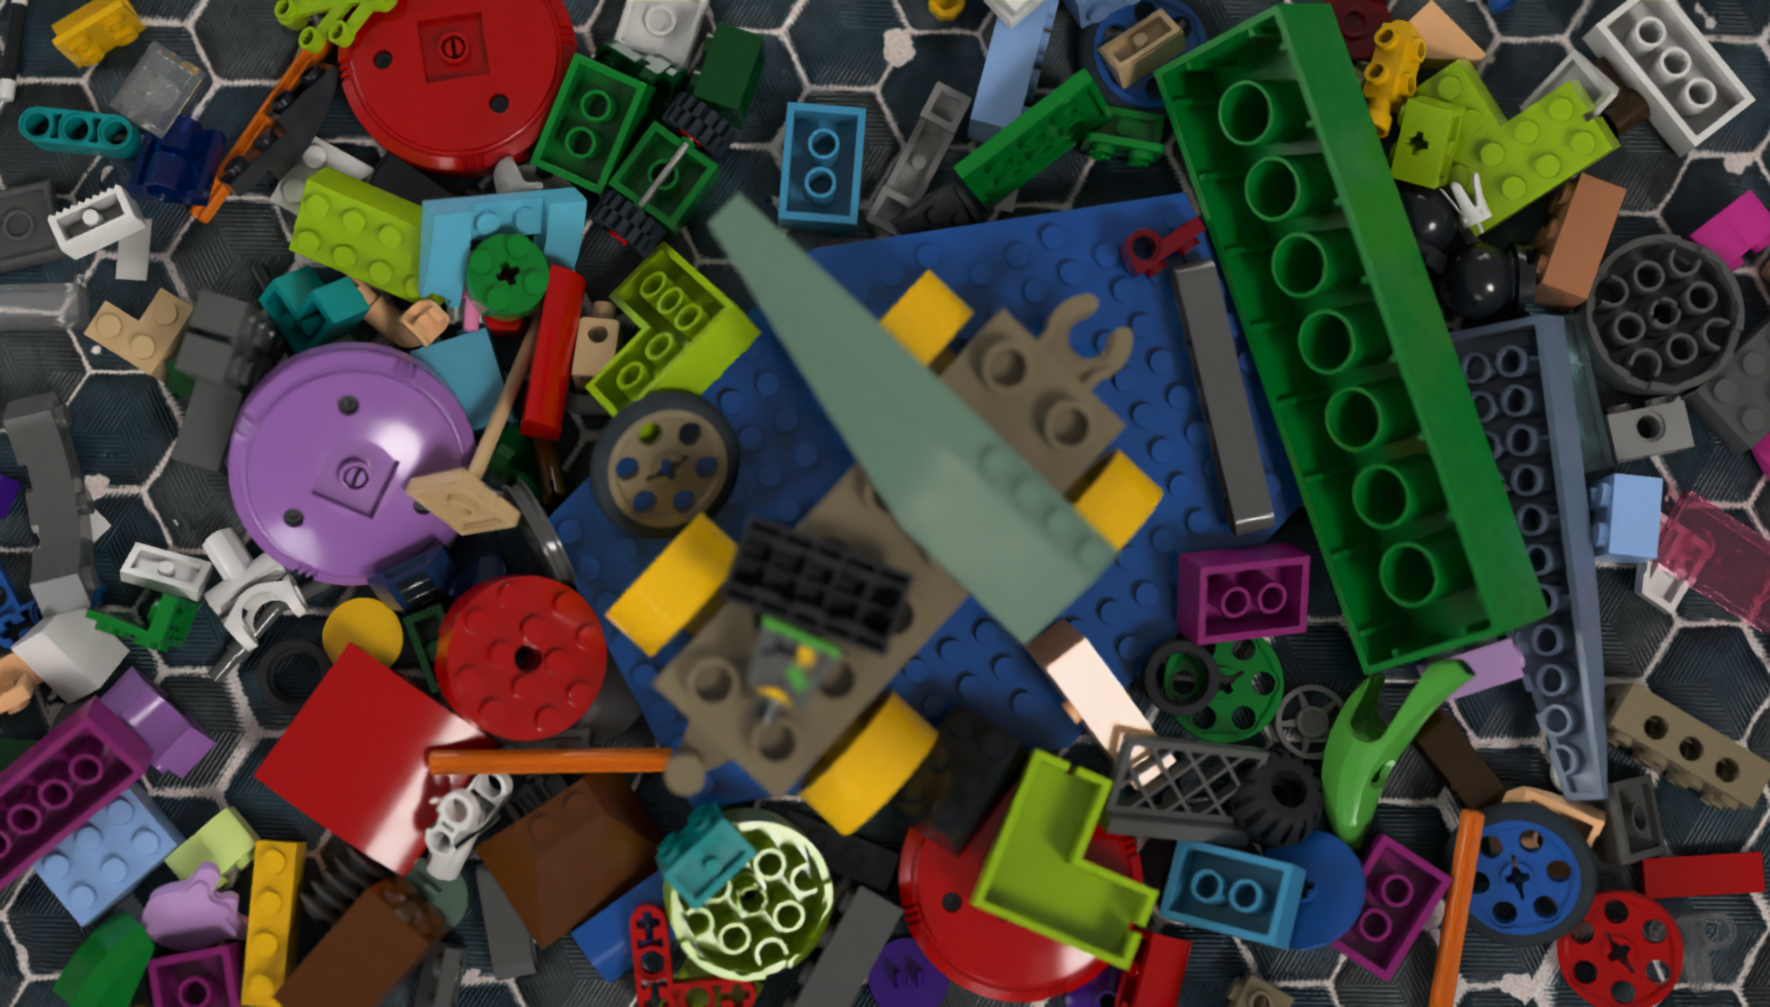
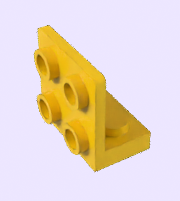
[51,0,146,68]

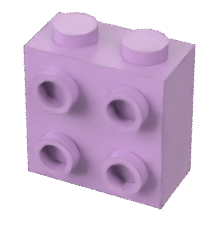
[1416,636,1525,702]

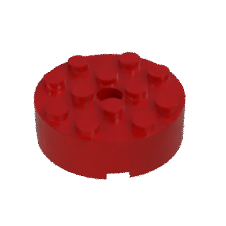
[434,574,607,741]

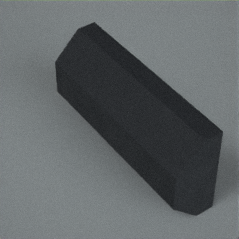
[720,515,915,658]

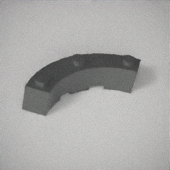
[2,391,99,618]

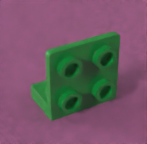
[85,593,200,652]

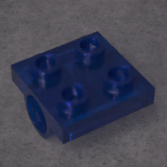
[127,114,227,206]

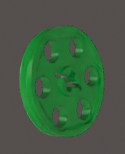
[1162,637,1284,743]

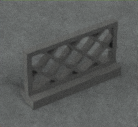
[1097,732,1270,846]

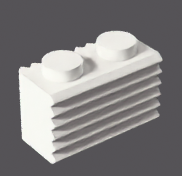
[47,184,147,260]

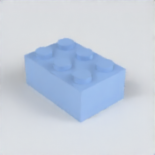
[31,783,187,927]

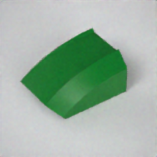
[52,909,155,1007]

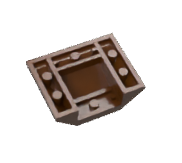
[475,772,664,950]

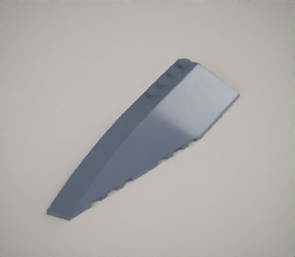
[1449,315,1608,801]

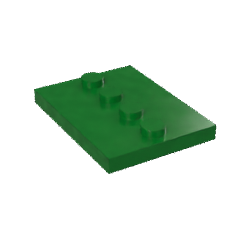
[953,68,1114,211]

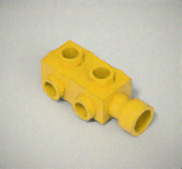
[1363,20,1426,138]

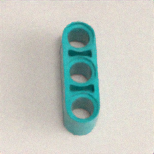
[18,106,143,159]

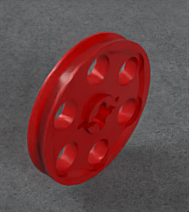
[1557,889,1684,1007]

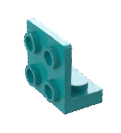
[655,801,757,911]

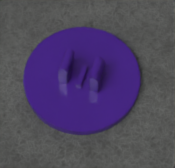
[869,937,949,1007]

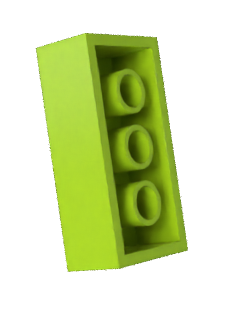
[289,166,445,306]

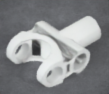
[202,527,309,652]
[425,774,513,881]

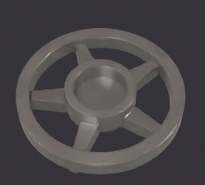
[1274,685,1344,760]

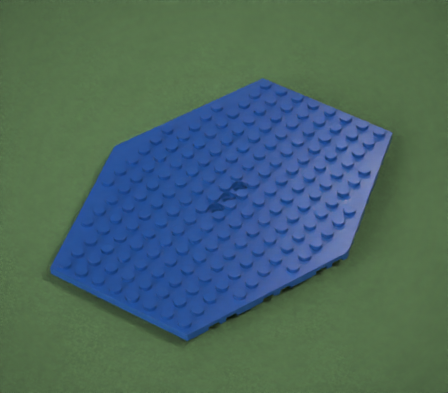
[548,192,1304,810]

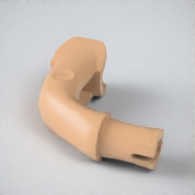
[346,275,449,348]

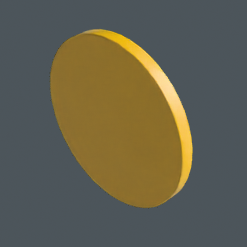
[322,598,404,667]

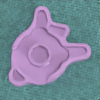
[136,861,249,951]

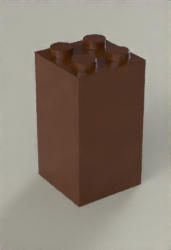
[272,873,452,1007]

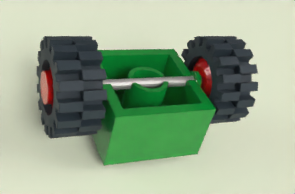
[589,92,738,259]

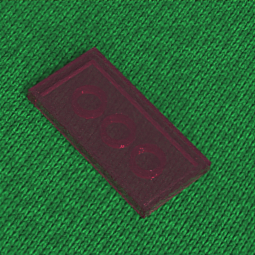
[1649,490,1770,637]

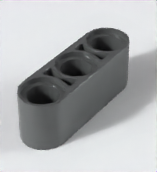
[476,863,538,981]

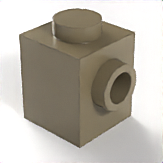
[1226,971,1295,1007]

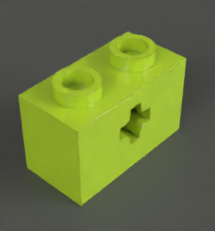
[1388,95,1466,189]

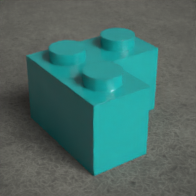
[258,265,371,354]

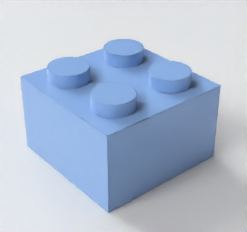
[1586,473,1663,565]

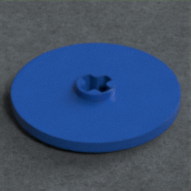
[1260,830,1366,951]

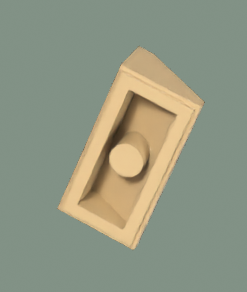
[1097,8,1186,89]

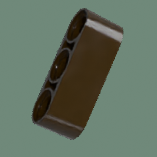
[1411,707,1507,810]

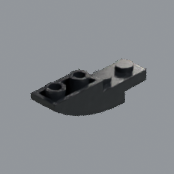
[219,62,339,197]

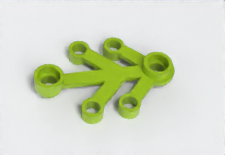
[275,0,398,54]

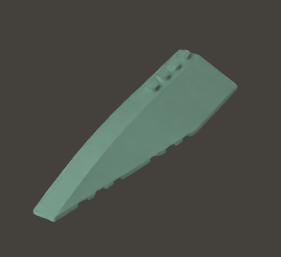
[708,193,1120,645]

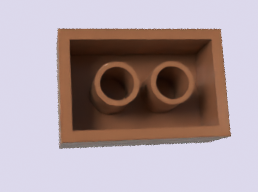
[1528,173,1627,314]

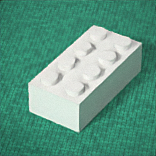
[1582,0,1756,158]

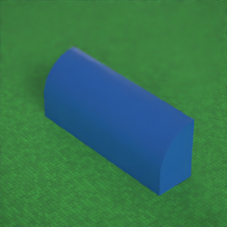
[570,870,676,984]

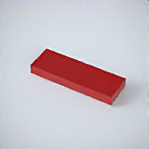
[1639,851,1765,899]

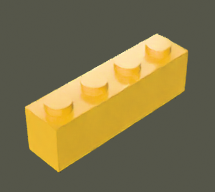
[241,839,308,1007]

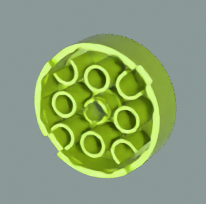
[663,808,833,981]

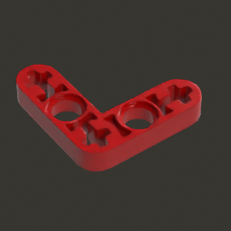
[630,901,757,1007]

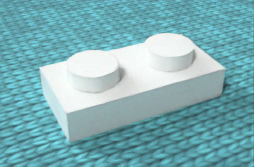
[120,542,213,602]

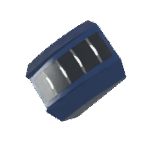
[367,544,463,617]

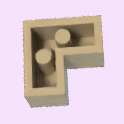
[84,288,199,382]

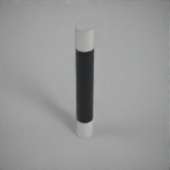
[0,0,28,102]

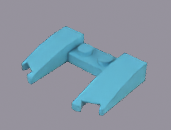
[418,187,587,308]

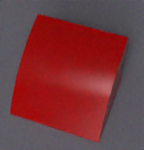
[254,641,500,877]

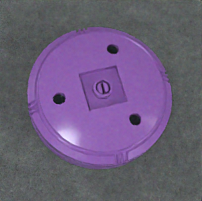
[228,342,477,586]

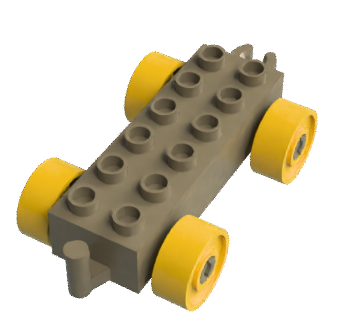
[605,269,1164,836]

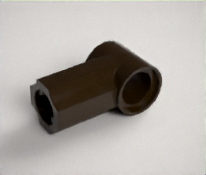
[1592,56,1650,139]

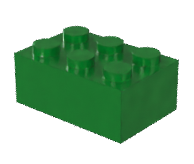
[530,53,656,196]

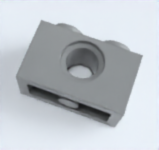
[1595,396,1695,466]

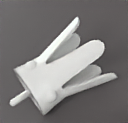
[1439,172,1493,234]

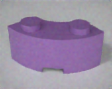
[100,666,216,779]

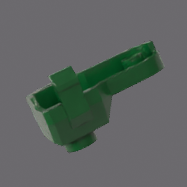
[590,39,689,125]
[484,423,578,511]

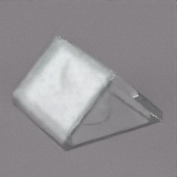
[109,40,206,139]

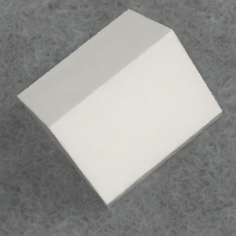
[1519,49,1620,122]
[11,607,130,705]

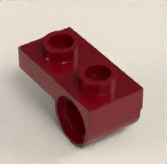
[1120,216,1206,279]

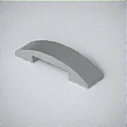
[865,81,973,236]

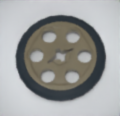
[590,391,740,540]

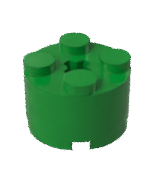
[465,233,549,322]

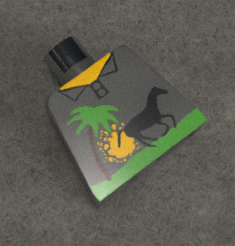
[746,614,842,725]

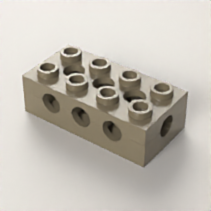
[1605,682,1770,811]

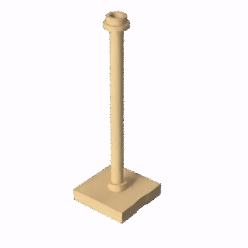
[405,302,541,536]

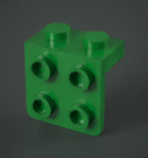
[1079,106,1165,168]

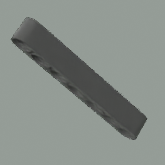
[1170,257,1275,537]

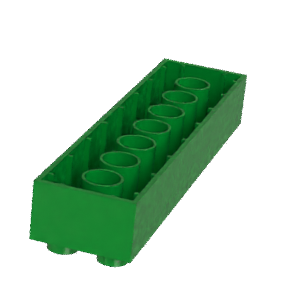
[1153,3,1550,676]

